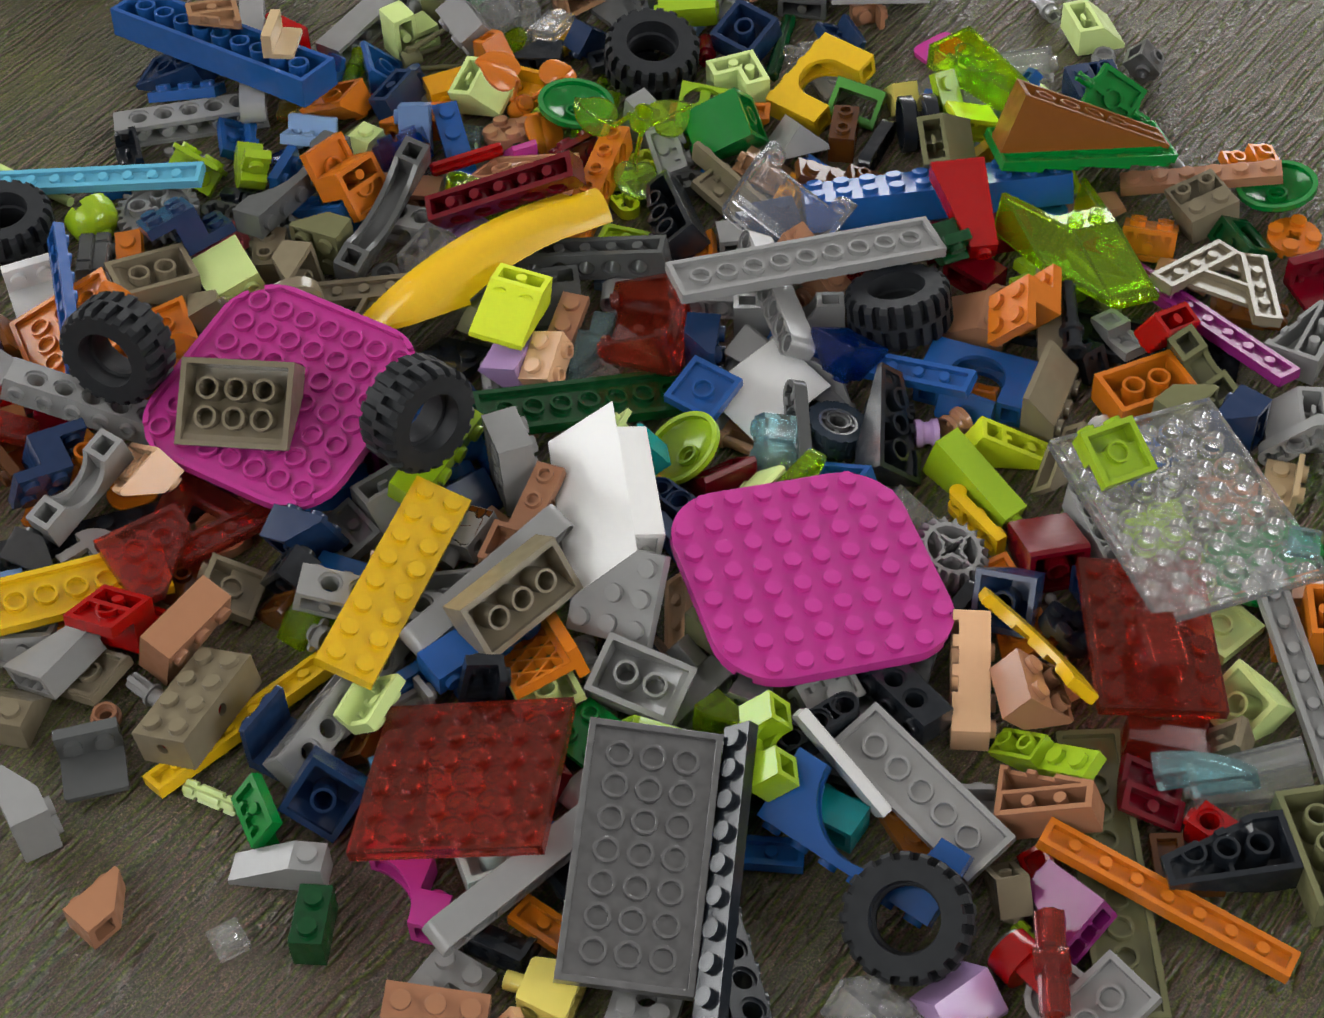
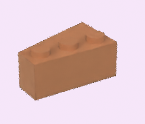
[139,575,232,686]
[993,764,1105,840]
[380,980,492,1018]

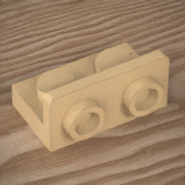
[1258,453,1310,516]

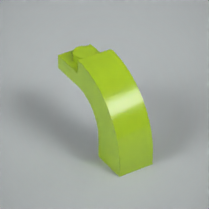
[234,141,272,190]

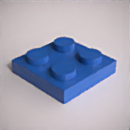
[663,355,743,421]

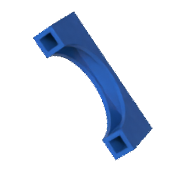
[757,747,975,929]

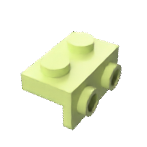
[333,673,406,735]

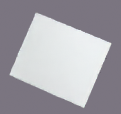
[723,338,831,443]

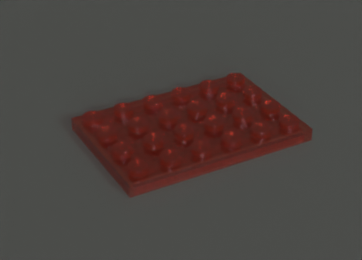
[1075,557,1230,719]

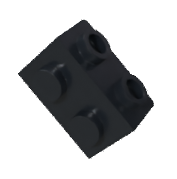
[457,653,511,716]

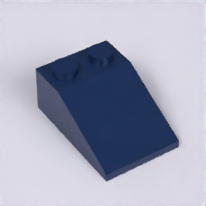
[136,54,219,91]

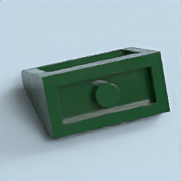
[1207,215,1278,262]

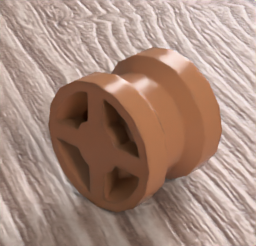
[938,406,973,437]

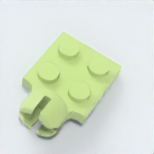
[1166,577,1266,665]

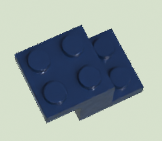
[136,197,237,256]
[8,418,87,510]

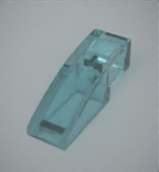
[569,311,616,380]
[1151,750,1261,798]

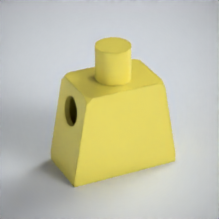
[502,956,587,1018]

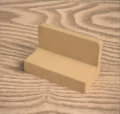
[260,9,303,59]

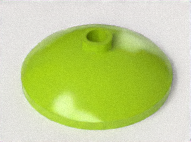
[655,411,720,485]

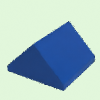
[360,40,404,93]

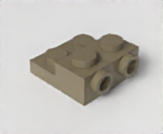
[197,552,267,626]

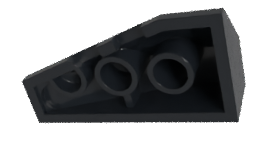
[855,362,921,487]
[1160,809,1304,893]

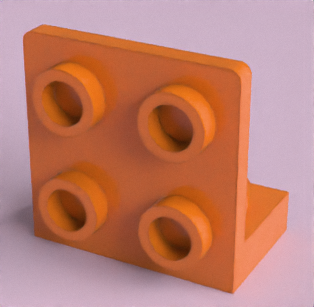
[1119,214,1179,263]

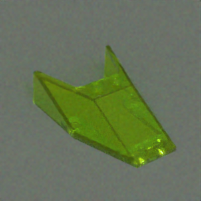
[995,178,1160,310]

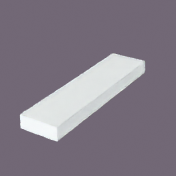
[791,708,892,818]

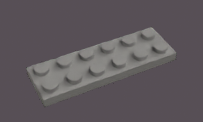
[834,702,1016,885]

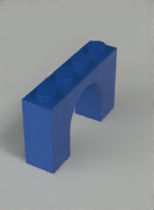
[912,337,1038,428]

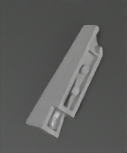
[724,324,856,408]

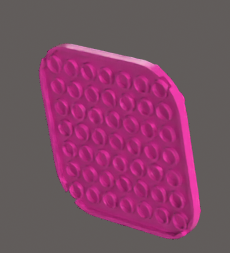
[142,284,415,510]
[670,471,954,687]

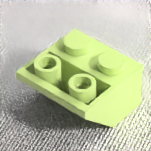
[1060,0,1125,56]
[447,56,519,117]

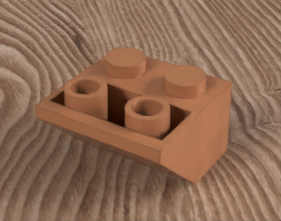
[989,648,1074,730]

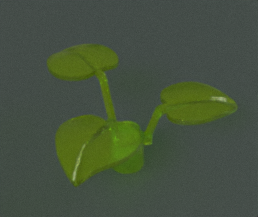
[573,97,692,200]

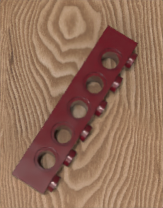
[424,150,586,230]

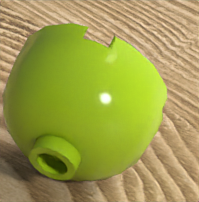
[64,193,119,241]

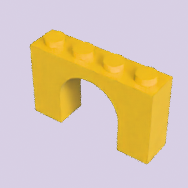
[765,32,876,137]

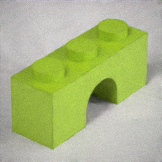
[738,690,800,802]

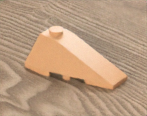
[112,442,184,496]

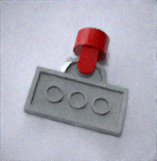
[987,928,1163,1018]

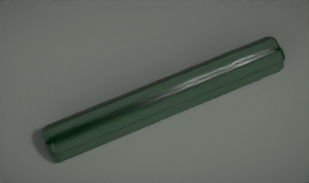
[766,14,796,82]

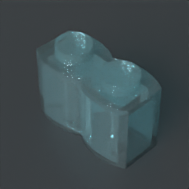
[749,412,797,476]

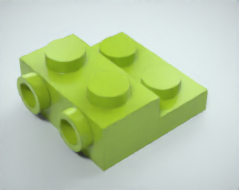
[1072,415,1159,492]

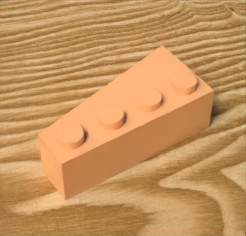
[949,609,996,751]

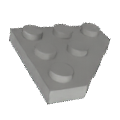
[566,550,671,649]

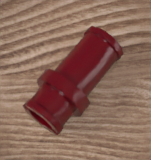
[698,34,716,68]

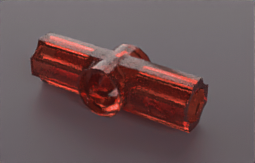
[1032,907,1072,1018]

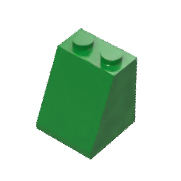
[681,87,770,160]

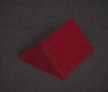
[685,455,757,498]

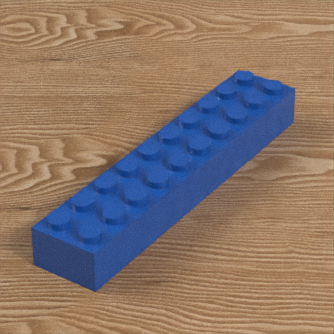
[110,0,338,108]
[800,155,1074,233]

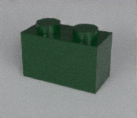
[287,884,339,966]

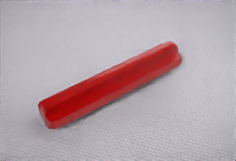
[429,142,504,176]

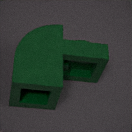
[931,217,973,266]

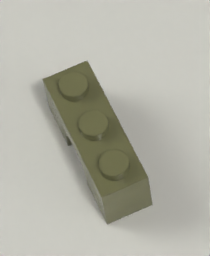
[1166,323,1238,409]

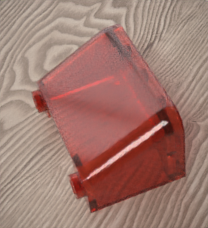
[597,273,692,377]

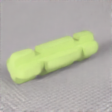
[182,778,237,816]

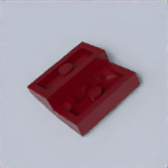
[1117,753,1186,833]

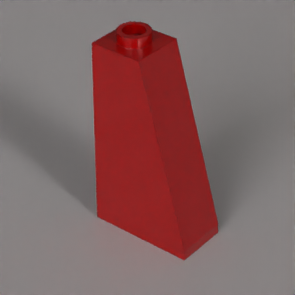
[929,156,998,260]

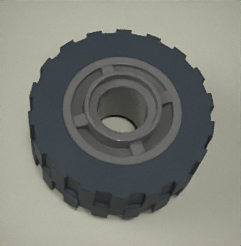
[809,400,864,460]

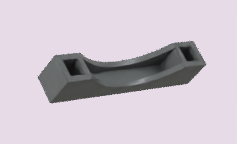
[232,130,353,239]
[333,135,431,279]

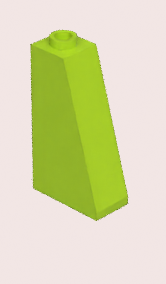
[922,427,1027,530]

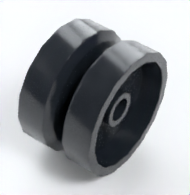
[895,93,940,153]

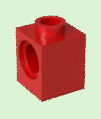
[1182,800,1238,843]

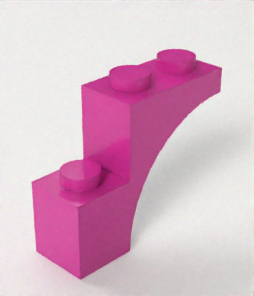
[367,840,454,945]

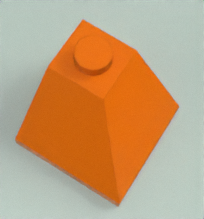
[300,78,371,120]

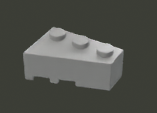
[1263,299,1324,386]

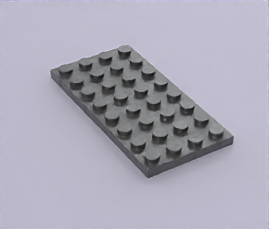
[553,717,724,1001]

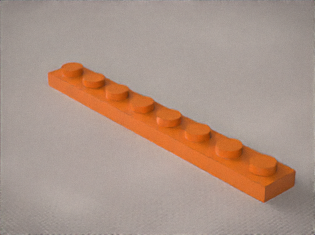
[1035,817,1301,984]

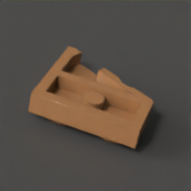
[185,0,243,30]

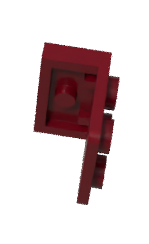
[1283,249,1324,311]

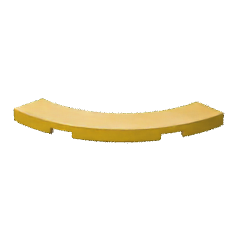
[978,586,1099,705]

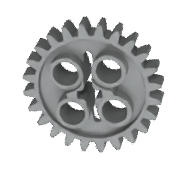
[116,188,201,245]

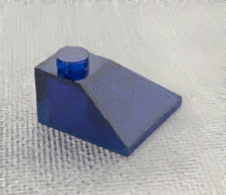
[811,327,888,384]

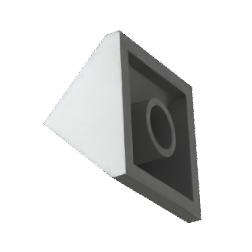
[765,114,830,160]

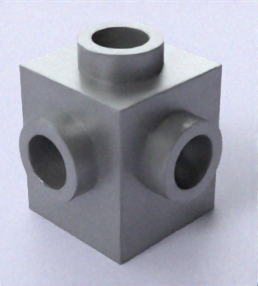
[1122,38,1165,85]

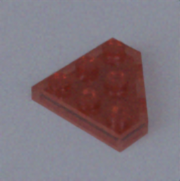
[93,502,190,604]

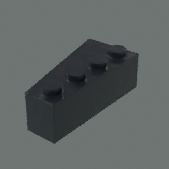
[646,169,711,261]

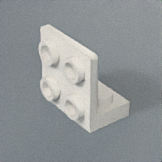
[0,253,54,318]

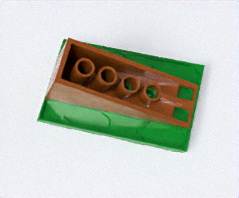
[983,78,1179,173]

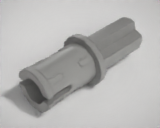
[125,672,164,706]

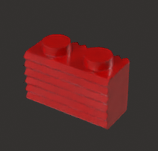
[1134,301,1200,353]

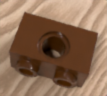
[828,105,860,163]

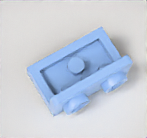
[280,112,338,149]

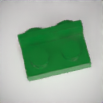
[231,772,283,849]

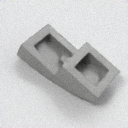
[1091,307,1147,362]

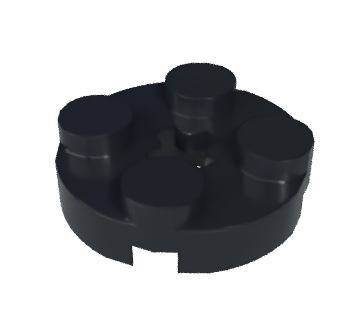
[1038,601,1099,659]

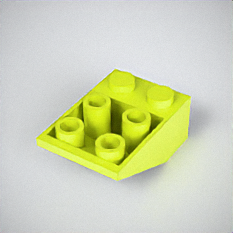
[468,263,553,351]

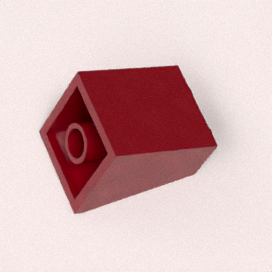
[1006,512,1091,593]

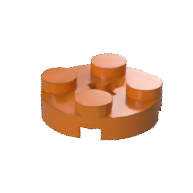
[1266,214,1322,259]

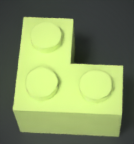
[379,0,441,61]
[706,49,770,103]

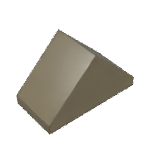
[1197,716,1255,769]

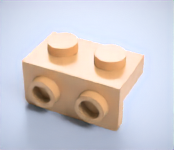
[518,331,574,385]

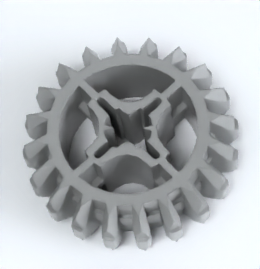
[917,516,989,596]

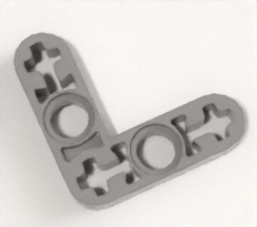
[1258,414,1324,466]

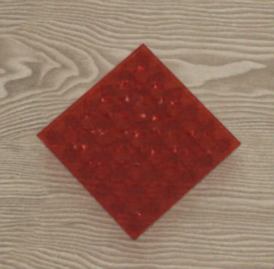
[346,697,576,862]

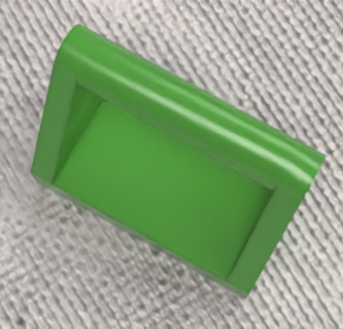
[828,76,888,131]

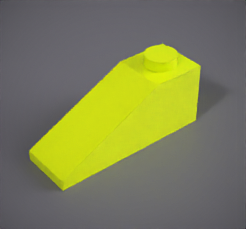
[965,416,1050,470]

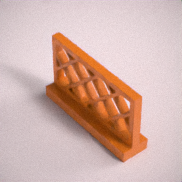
[504,611,591,700]

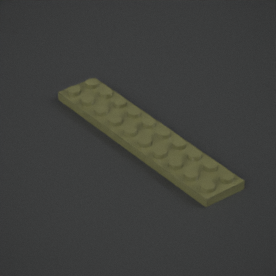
[1054,728,1172,1018]

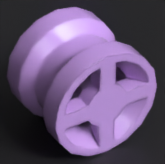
[913,418,940,448]

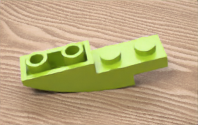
[987,727,1107,780]

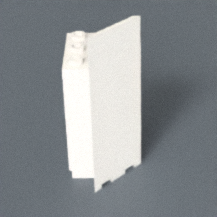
[548,401,666,615]

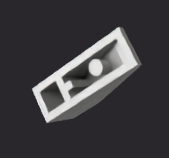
[228,840,333,891]

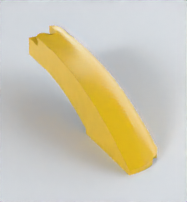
[363,188,613,329]

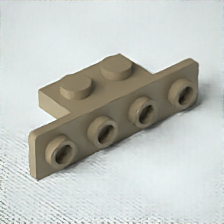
[691,141,768,219]

